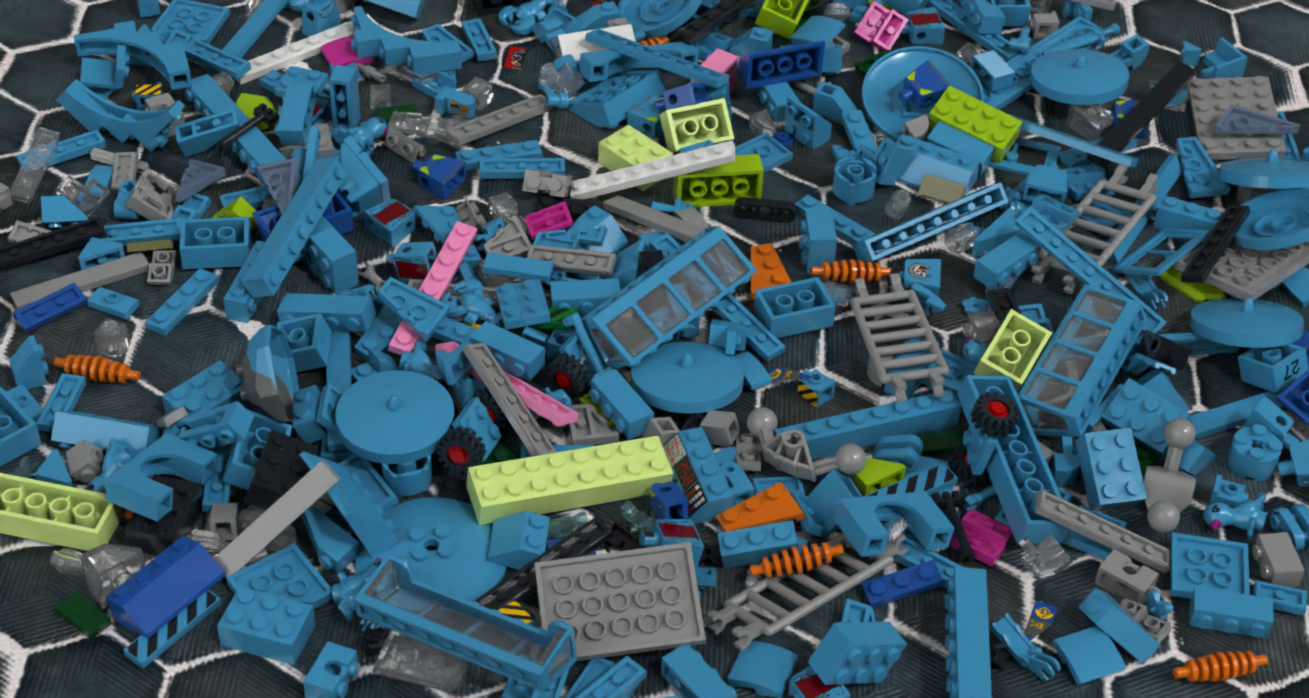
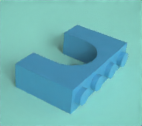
[105,433,217,521]
[833,491,955,557]

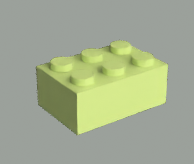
[659,98,734,154]
[598,125,673,191]
[973,309,1052,392]

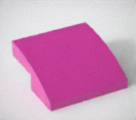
[853,1,909,51]
[320,36,374,67]
[525,201,574,240]
[949,509,1014,566]

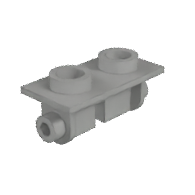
[384,126,426,163]
[456,196,487,234]

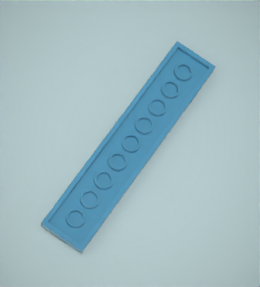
[979,16,1110,110]

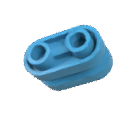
[872,434,923,473]
[1270,504,1309,551]

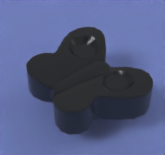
[698,542,722,568]
[989,642,1011,670]

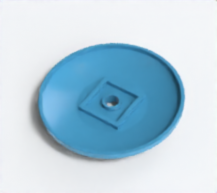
[862,46,984,142]
[355,497,508,618]

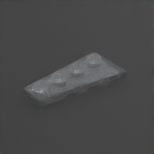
[388,112,478,145]

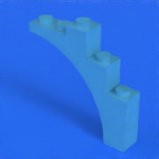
[351,6,462,75]
[73,20,193,90]
[56,79,185,152]

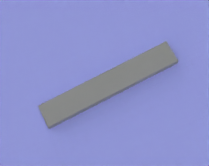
[445,94,554,146]
[603,195,704,242]
[10,251,149,310]
[463,343,557,457]
[214,460,341,577]
[1035,489,1171,574]

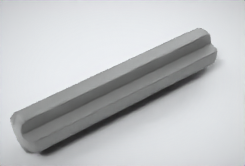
[90,148,149,174]

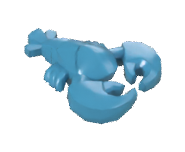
[498,0,554,35]
[440,279,503,326]

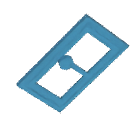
[988,137,1061,176]
[1111,228,1210,276]

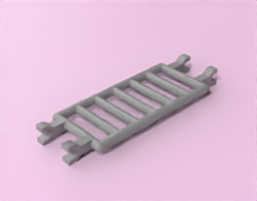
[1031,164,1159,295]
[849,273,949,402]
[706,532,908,651]

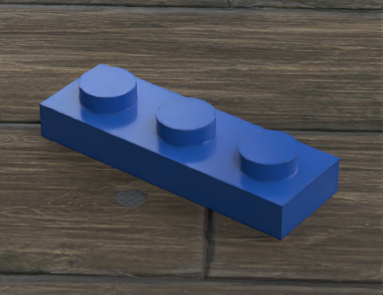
[13,282,87,334]
[862,559,943,608]

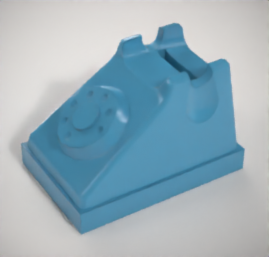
[338,136,391,218]

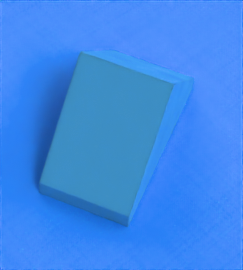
[78,237,125,270]
[35,449,73,487]

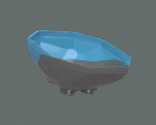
[236,325,299,425]

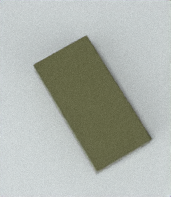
[918,174,966,203]
[127,239,174,252]

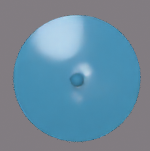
[617,0,703,39]
[1030,49,1129,105]
[1219,148,1309,189]
[1232,187,1309,250]
[1190,297,1304,348]
[631,342,744,413]
[336,370,455,464]

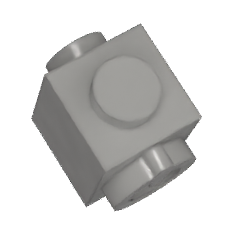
[65,439,104,484]

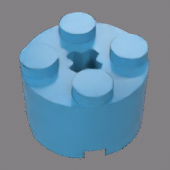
[832,156,877,206]
[1227,424,1283,482]
[381,454,432,498]

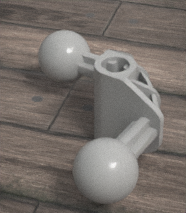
[747,407,866,482]
[1143,418,1196,533]

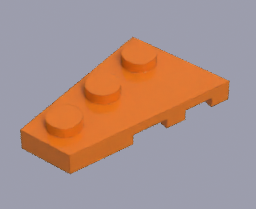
[750,243,791,300]
[716,482,805,532]

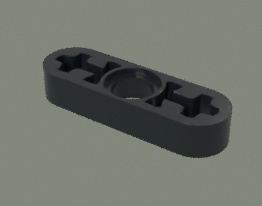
[733,197,796,223]

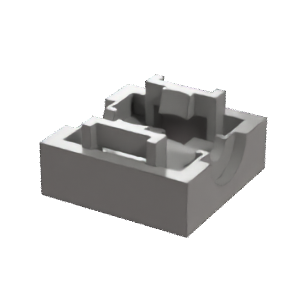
[125,169,178,221]

